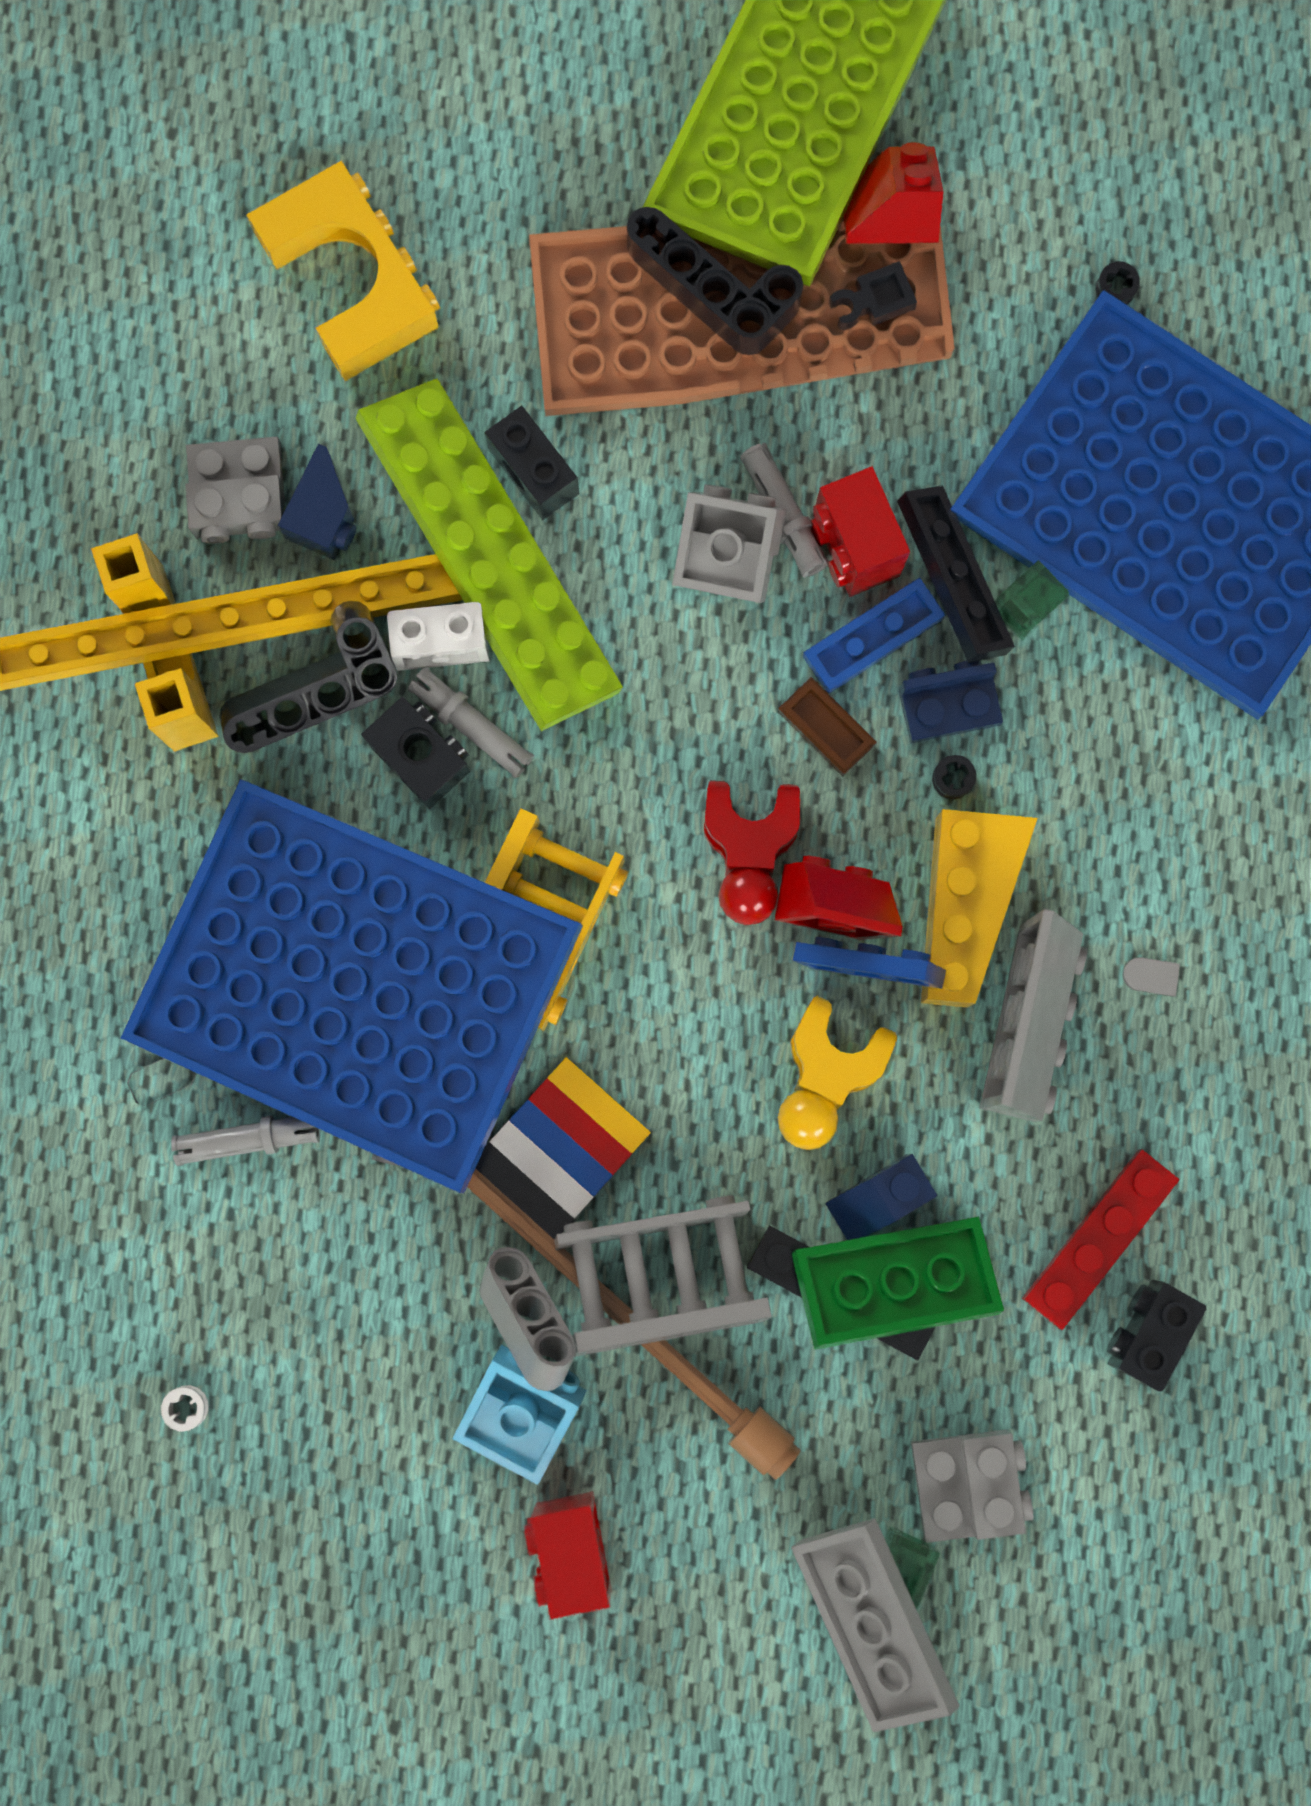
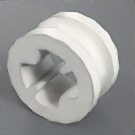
[161,1385,209,1432]

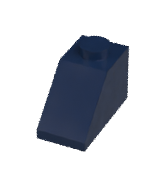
[278,443,356,561]
[825,1154,938,1240]

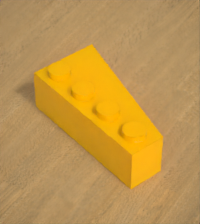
[921,809,1038,1008]

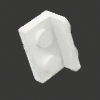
[387,602,489,671]

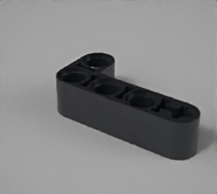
[627,207,803,355]
[219,600,397,753]

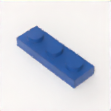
[802,577,946,694]
[793,937,946,989]

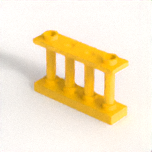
[485,808,629,1031]

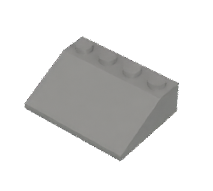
[979,909,1087,1122]

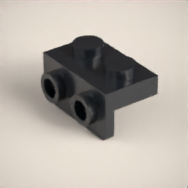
[1107,1279,1206,1392]

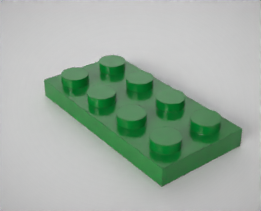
[792,1217,1005,1350]

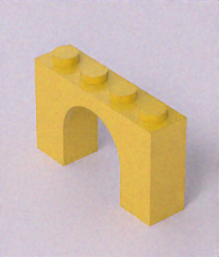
[246,160,440,381]
[91,533,219,752]

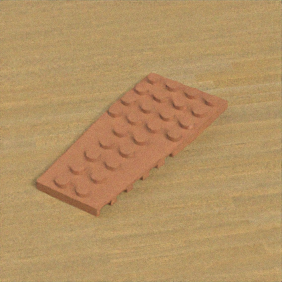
[529,221,954,416]

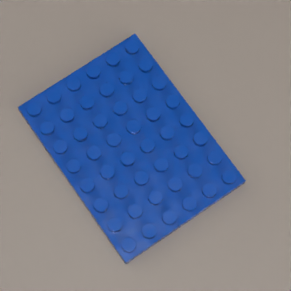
[950,290,1311,720]
[121,779,583,1194]

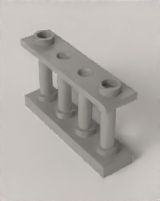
[554,1196,772,1357]

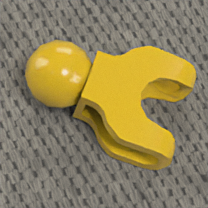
[777,996,897,1150]

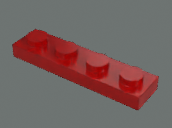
[1022,1149,1180,1330]

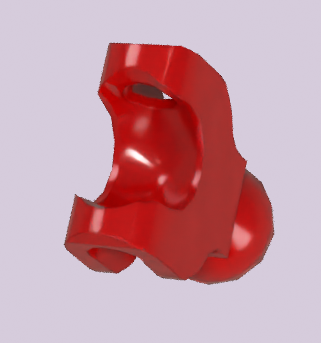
[704,780,800,925]

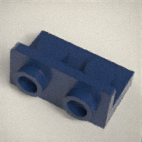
[898,660,1003,744]

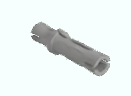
[740,443,829,578]
[407,667,534,779]
[171,1116,320,1166]

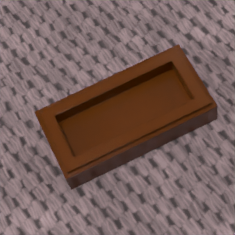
[777,677,877,777]

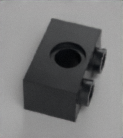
[484,405,579,520]
[361,696,470,810]

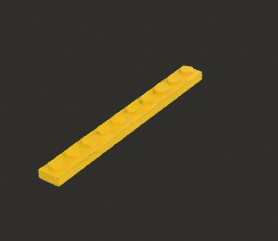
[0,554,463,691]

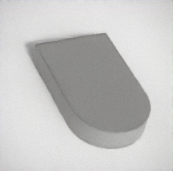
[1123,957,1180,997]

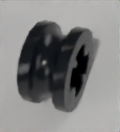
[1095,261,1140,305]
[932,755,977,800]

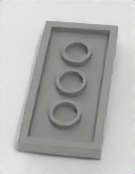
[791,1518,960,1732]

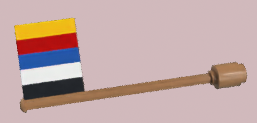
[467,1057,801,1480]

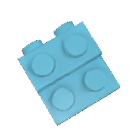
[452,1344,587,1485]

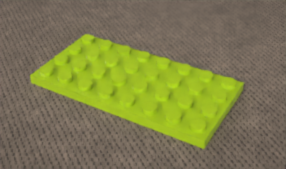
[642,0,946,286]

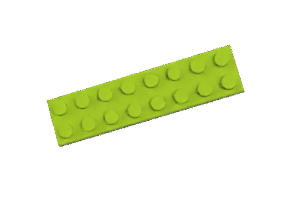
[355,378,623,731]

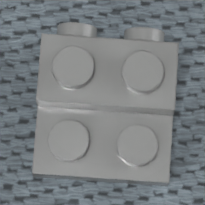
[185,436,286,544]
[672,484,786,603]
[911,1429,1033,1543]

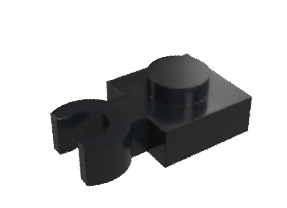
[829,261,917,330]

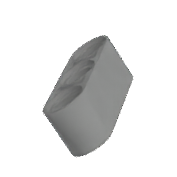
[479,1247,576,1391]

